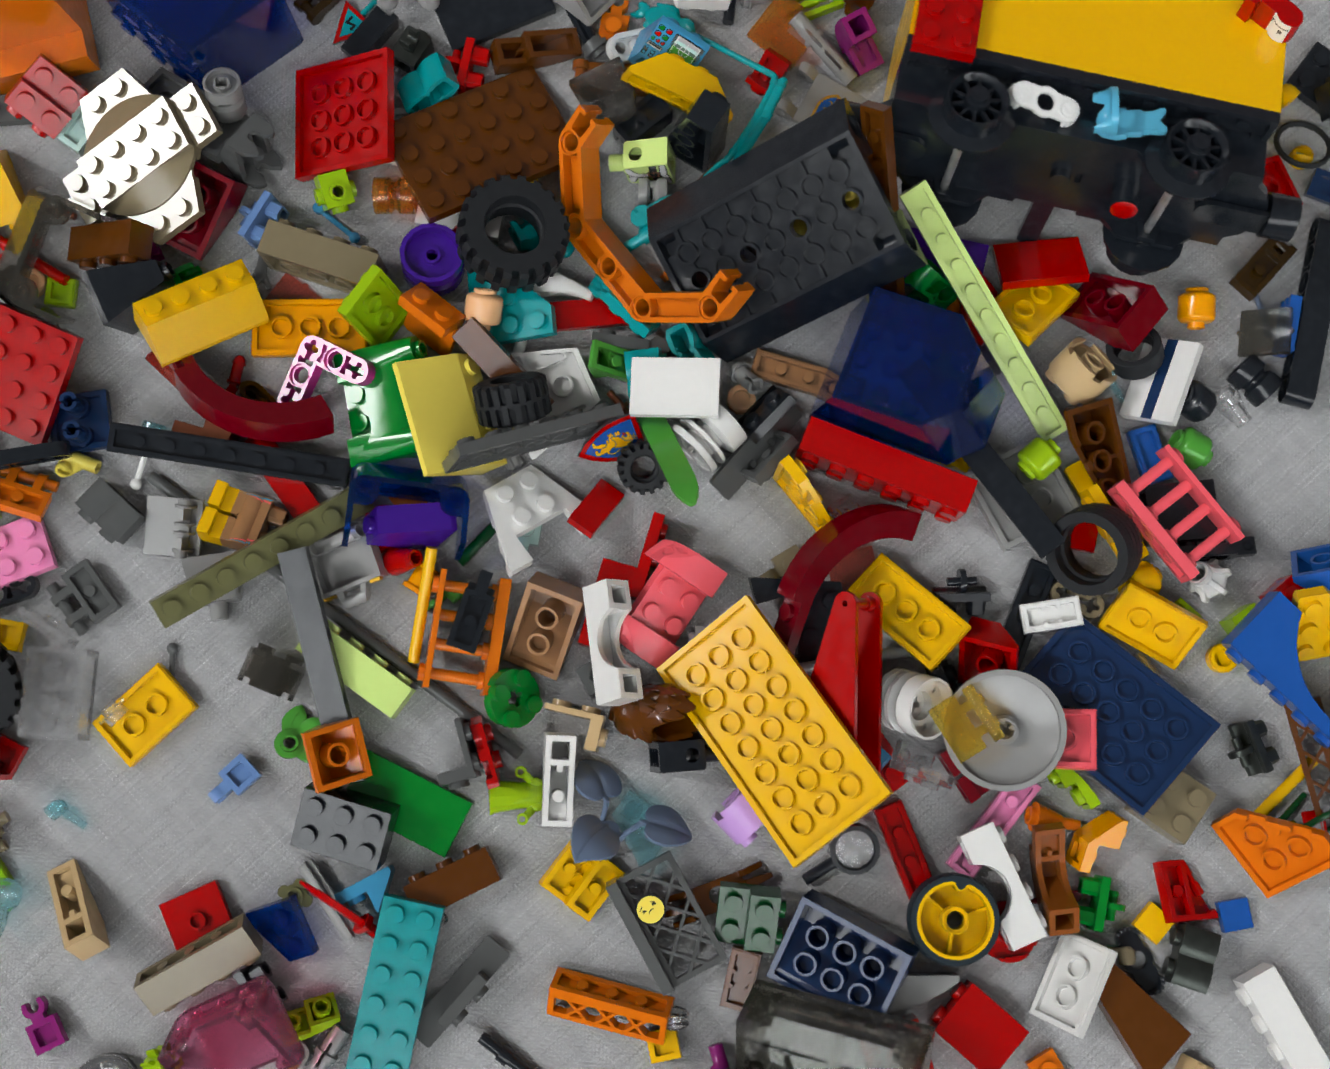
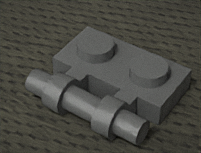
[46,558,122,636]

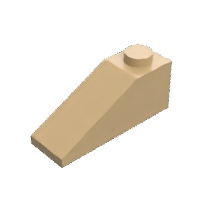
[47,858,110,961]

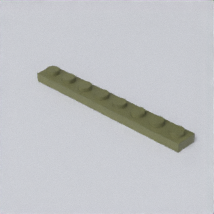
[148,482,374,629]

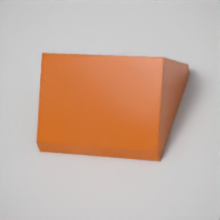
[301,717,373,793]

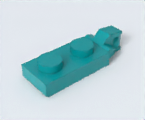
[588,274,662,338]

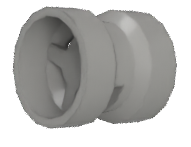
[638,177,667,206]

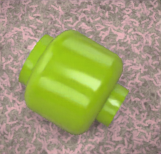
[1016,437,1061,480]

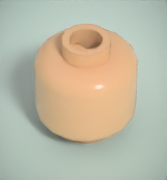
[464,288,503,331]

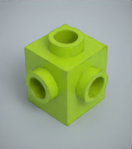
[313,169,357,215]

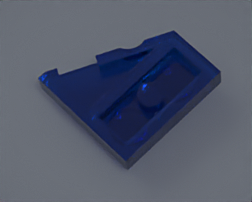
[245,895,320,962]

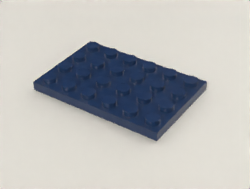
[1022,618,1221,818]

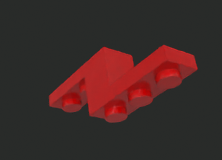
[578,512,669,648]

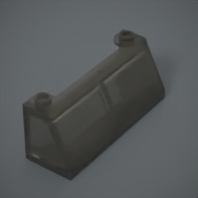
[736,979,936,1069]

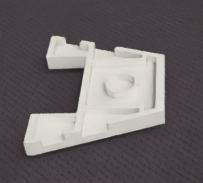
[511,347,600,461]
[483,465,584,577]

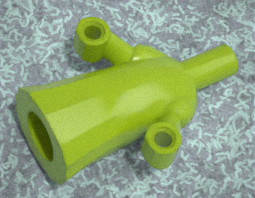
[488,766,542,825]

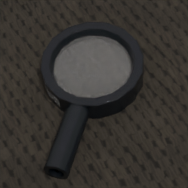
[801,823,880,885]

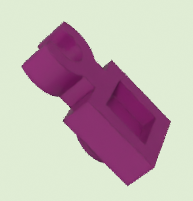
[21,995,69,1056]

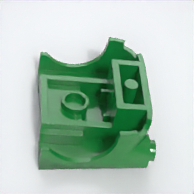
[333,336,429,470]

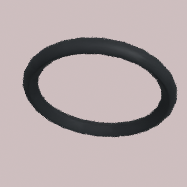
[1273,121,1330,169]

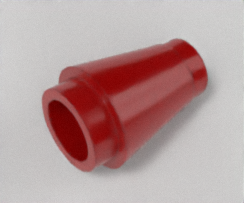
[382,547,423,576]

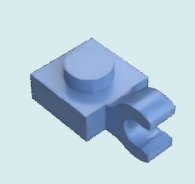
[208,753,262,804]

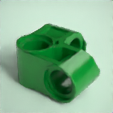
[904,257,957,326]

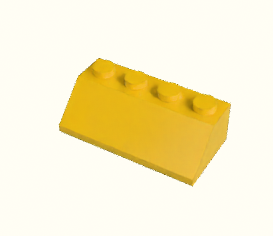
[132,259,269,367]

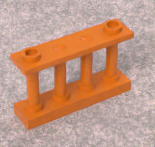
[417,568,512,697]

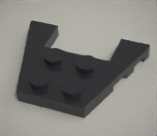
[748,577,843,663]

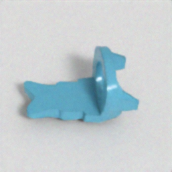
[1092,86,1167,141]

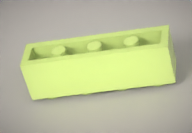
[295,619,416,719]

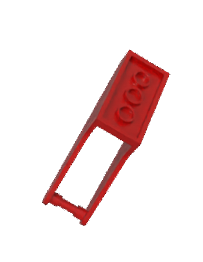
[810,591,883,775]

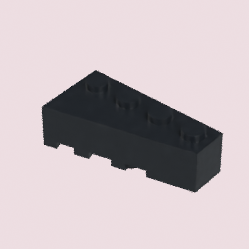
[667,89,730,174]

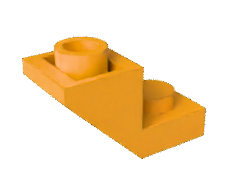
[1065,810,1129,873]

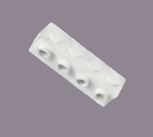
[1233,962,1330,1069]

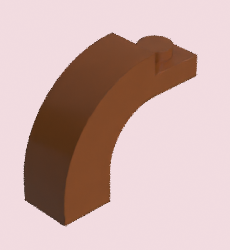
[1029,822,1080,936]

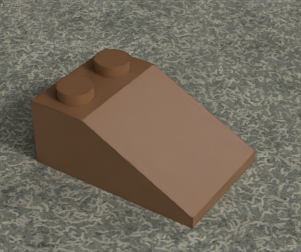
[502,571,585,681]

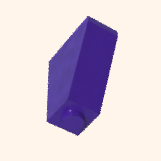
[363,502,457,550]

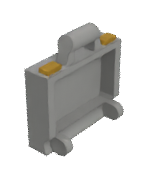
[309,523,388,609]

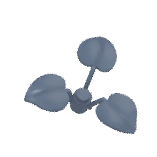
[571,759,692,863]

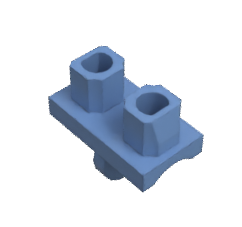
[237,190,290,249]

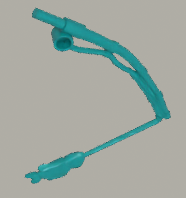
[623,1,788,252]

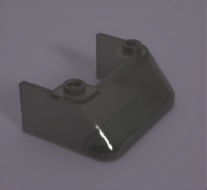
[0,186,116,324]

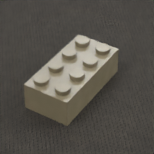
[256,219,388,294]

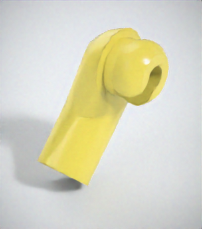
[55,452,102,478]

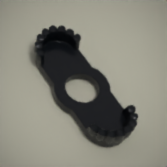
[1114,926,1165,996]

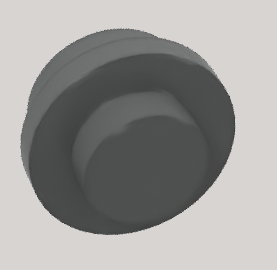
[581,34,608,60]

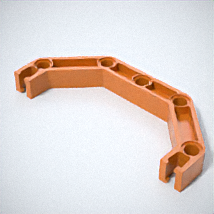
[558,104,755,323]

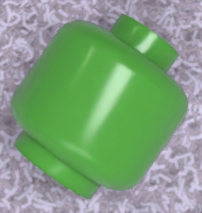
[1168,427,1214,470]

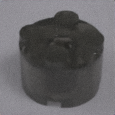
[236,642,306,702]

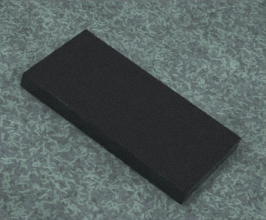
[434,0,556,52]

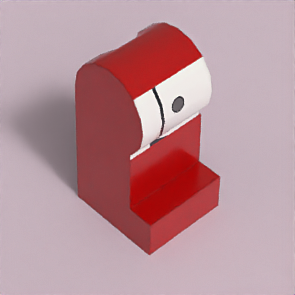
[1236,0,1304,43]

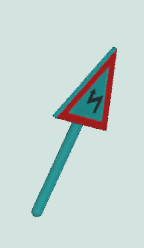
[333,0,377,45]

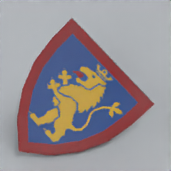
[578,413,644,462]

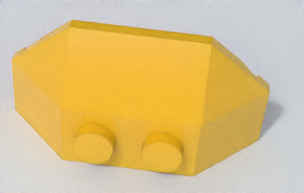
[620,52,733,123]

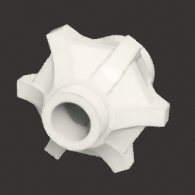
[1188,558,1232,603]

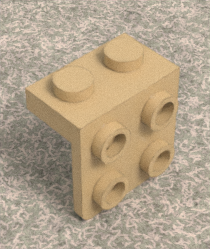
[544,698,609,753]

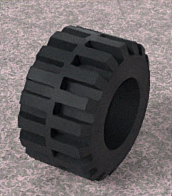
[472,371,552,428]

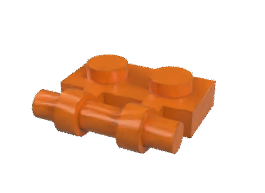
[0,467,60,523]

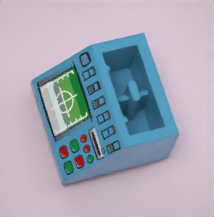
[628,15,711,66]

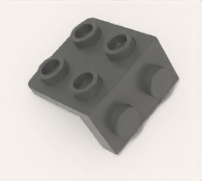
[437,717,484,791]

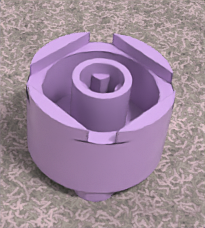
[711,788,763,848]

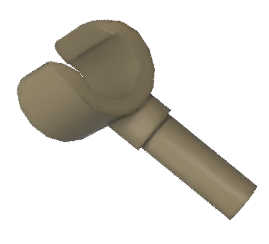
[1100,944,1136,965]

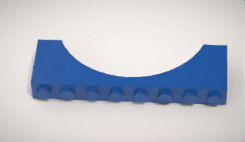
[1220,591,1330,748]

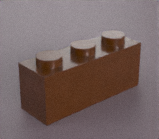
[67,218,154,270]
[403,843,503,907]

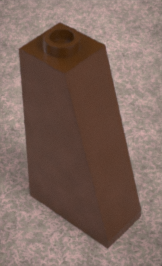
[1097,964,1191,1069]

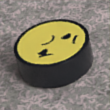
[635,892,666,925]

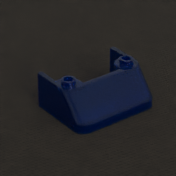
[341,462,470,560]

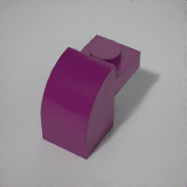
[835,6,885,77]

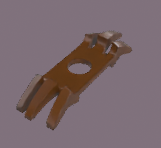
[663,860,773,928]

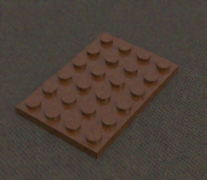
[394,65,566,224]

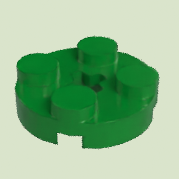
[484,668,543,728]

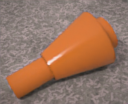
[1024,802,1081,831]

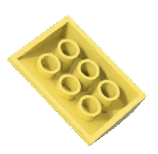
[392,353,507,477]

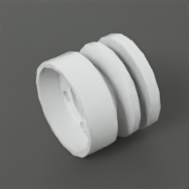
[671,404,747,474]
[881,669,953,740]

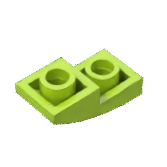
[1047,769,1101,809]
[274,992,341,1048]

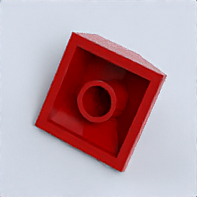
[958,616,1019,684]

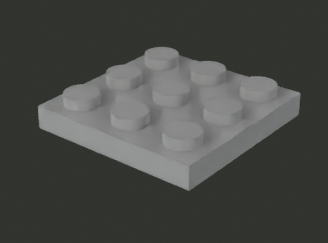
[963,435,1079,552]

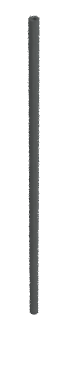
[146,471,524,759]

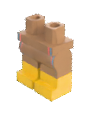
[196,479,289,550]

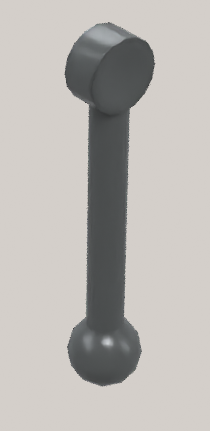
[167,643,179,678]

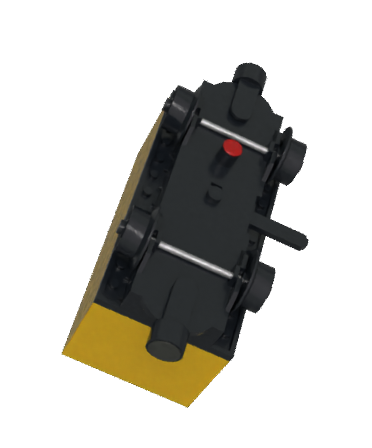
[834,0,1302,276]

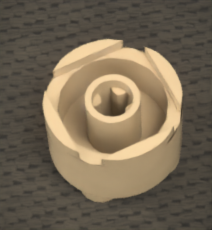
[1045,338,1117,406]

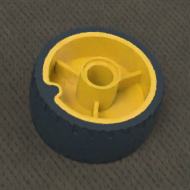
[906,872,1000,967]

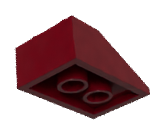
[166,161,248,261]
[1060,272,1169,352]

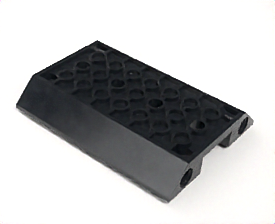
[647,97,928,363]

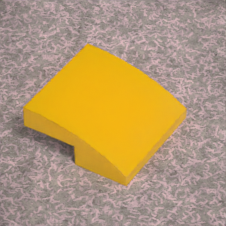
[539,839,625,922]

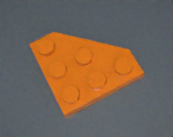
[1211,808,1330,899]

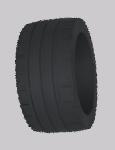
[1046,503,1143,596]

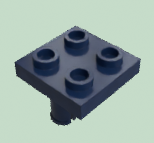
[51,389,112,453]

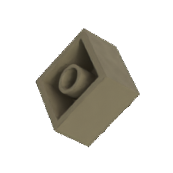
[1124,771,1217,845]

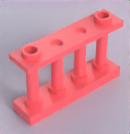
[1106,444,1246,583]

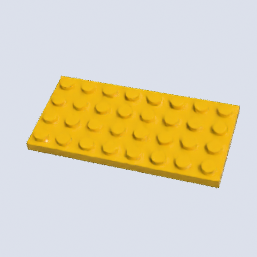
[656,595,894,868]

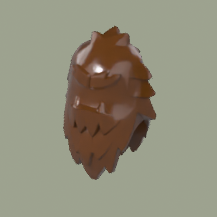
[608,683,698,743]

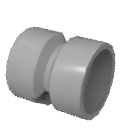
[202,67,247,123]

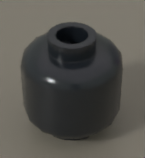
[1180,380,1217,422]

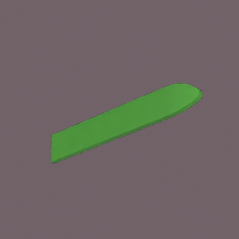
[636,417,699,507]

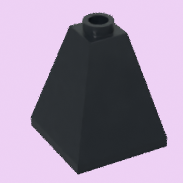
[81,259,176,335]

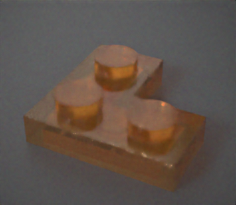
[746,0,807,72]

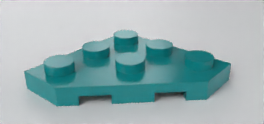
[467,272,557,345]

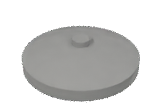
[943,669,1067,792]

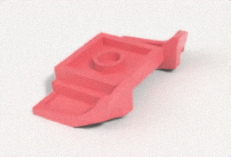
[619,539,728,668]

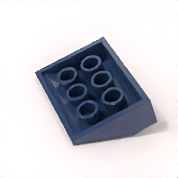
[766,889,919,1038]

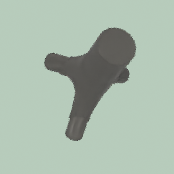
[252,255,272,290]

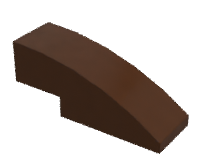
[489,28,582,75]

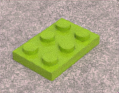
[337,264,407,346]

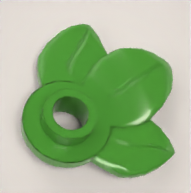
[274,705,320,763]

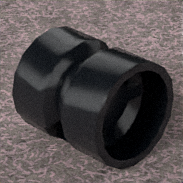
[1226,353,1283,408]

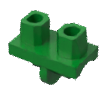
[1077,874,1126,932]

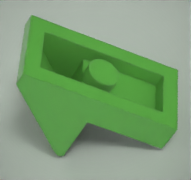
[588,339,629,382]

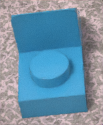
[334,864,395,913]

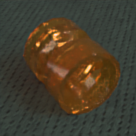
[372,177,418,214]

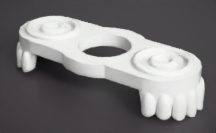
[1007,80,1080,128]

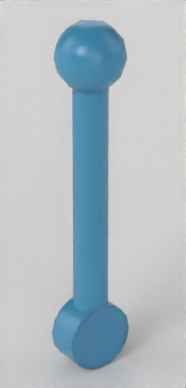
[312,203,360,243]

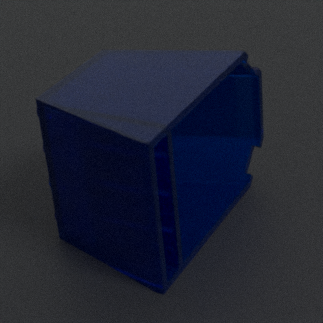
[107,0,304,91]
[809,286,1006,465]

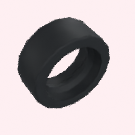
[1106,328,1165,380]

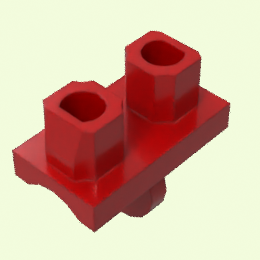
[445,37,491,95]

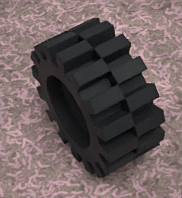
[616,439,667,495]

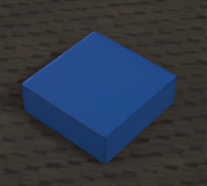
[1215,897,1254,933]

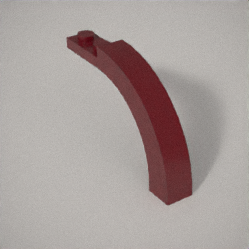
[172,355,334,442]
[774,504,922,656]

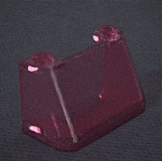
[157,975,305,1069]

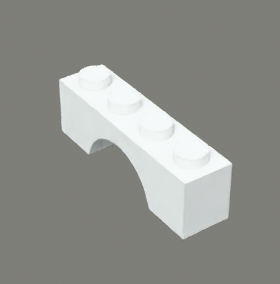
[582,578,644,706]
[956,822,1047,951]

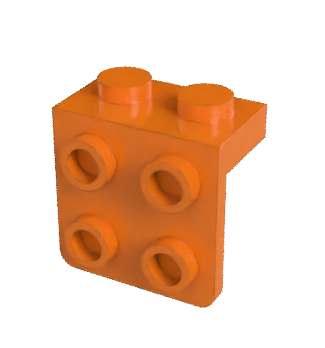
[397,282,466,355]

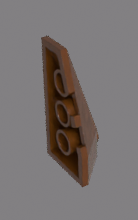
[1063,397,1132,511]

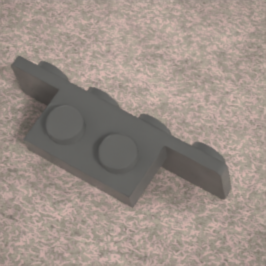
[709,406,802,500]
[416,935,510,1048]

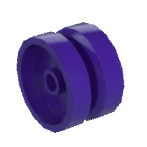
[399,223,465,296]

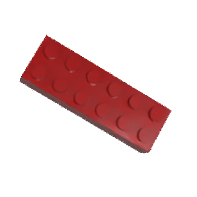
[794,416,978,524]

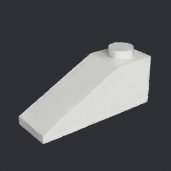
[541,732,576,827]

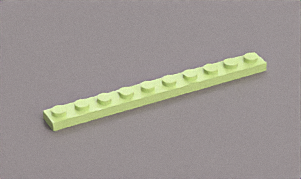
[898,179,1067,441]

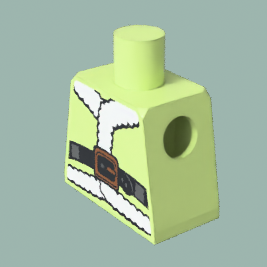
[608,137,676,184]

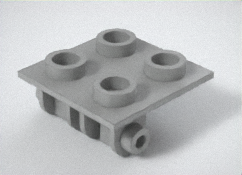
[143,495,205,559]

